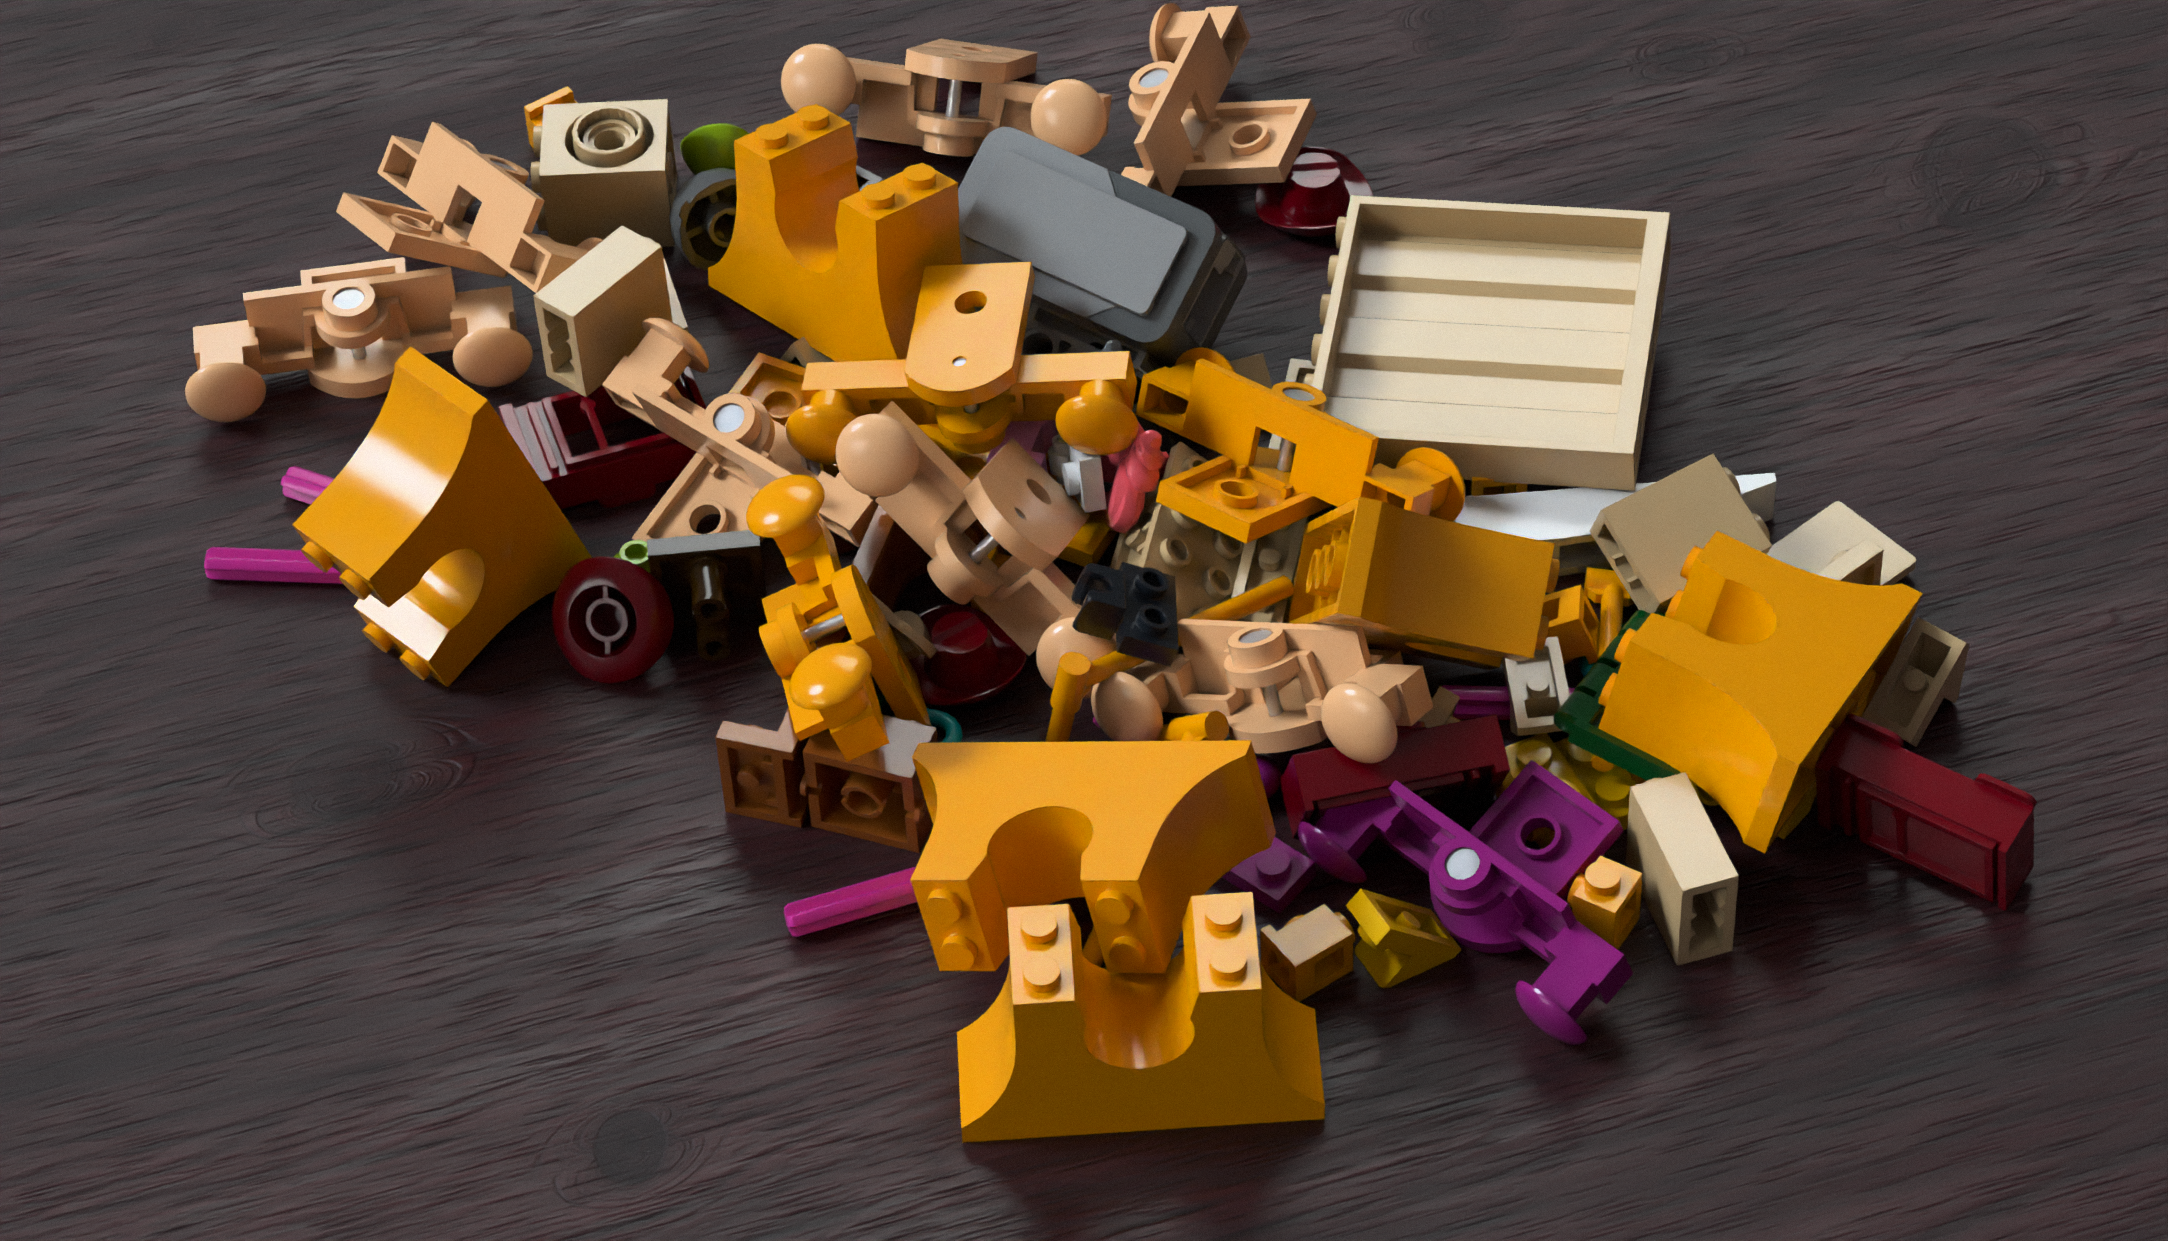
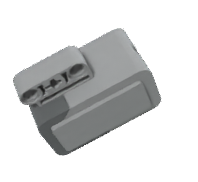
[958,126,1248,411]

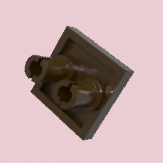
[647,530,767,661]

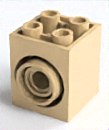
[531,99,678,247]

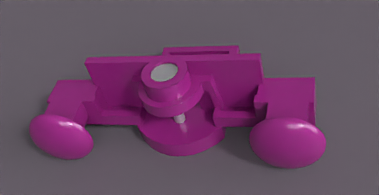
[1298,759,1633,1044]

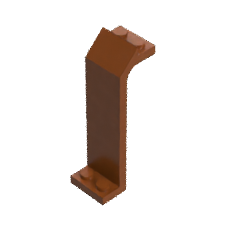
[715,504,1004,828]

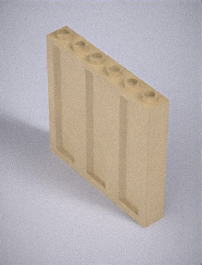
[1296,195,1671,491]

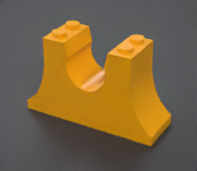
[708,104,976,362]
[292,346,592,687]
[1286,496,1560,670]
[1598,531,1923,854]
[910,740,1276,973]
[957,892,1325,1143]

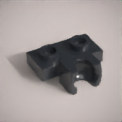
[1071,562,1179,667]

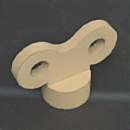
[872,594,937,660]

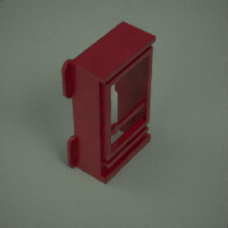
[498,366,706,510]
[1279,714,1510,838]
[1815,714,2037,911]

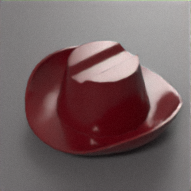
[1254,146,1374,237]
[552,556,674,684]
[909,604,1027,706]

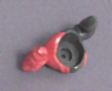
[1058,340,1176,533]

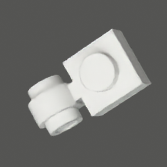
[1048,434,1107,513]

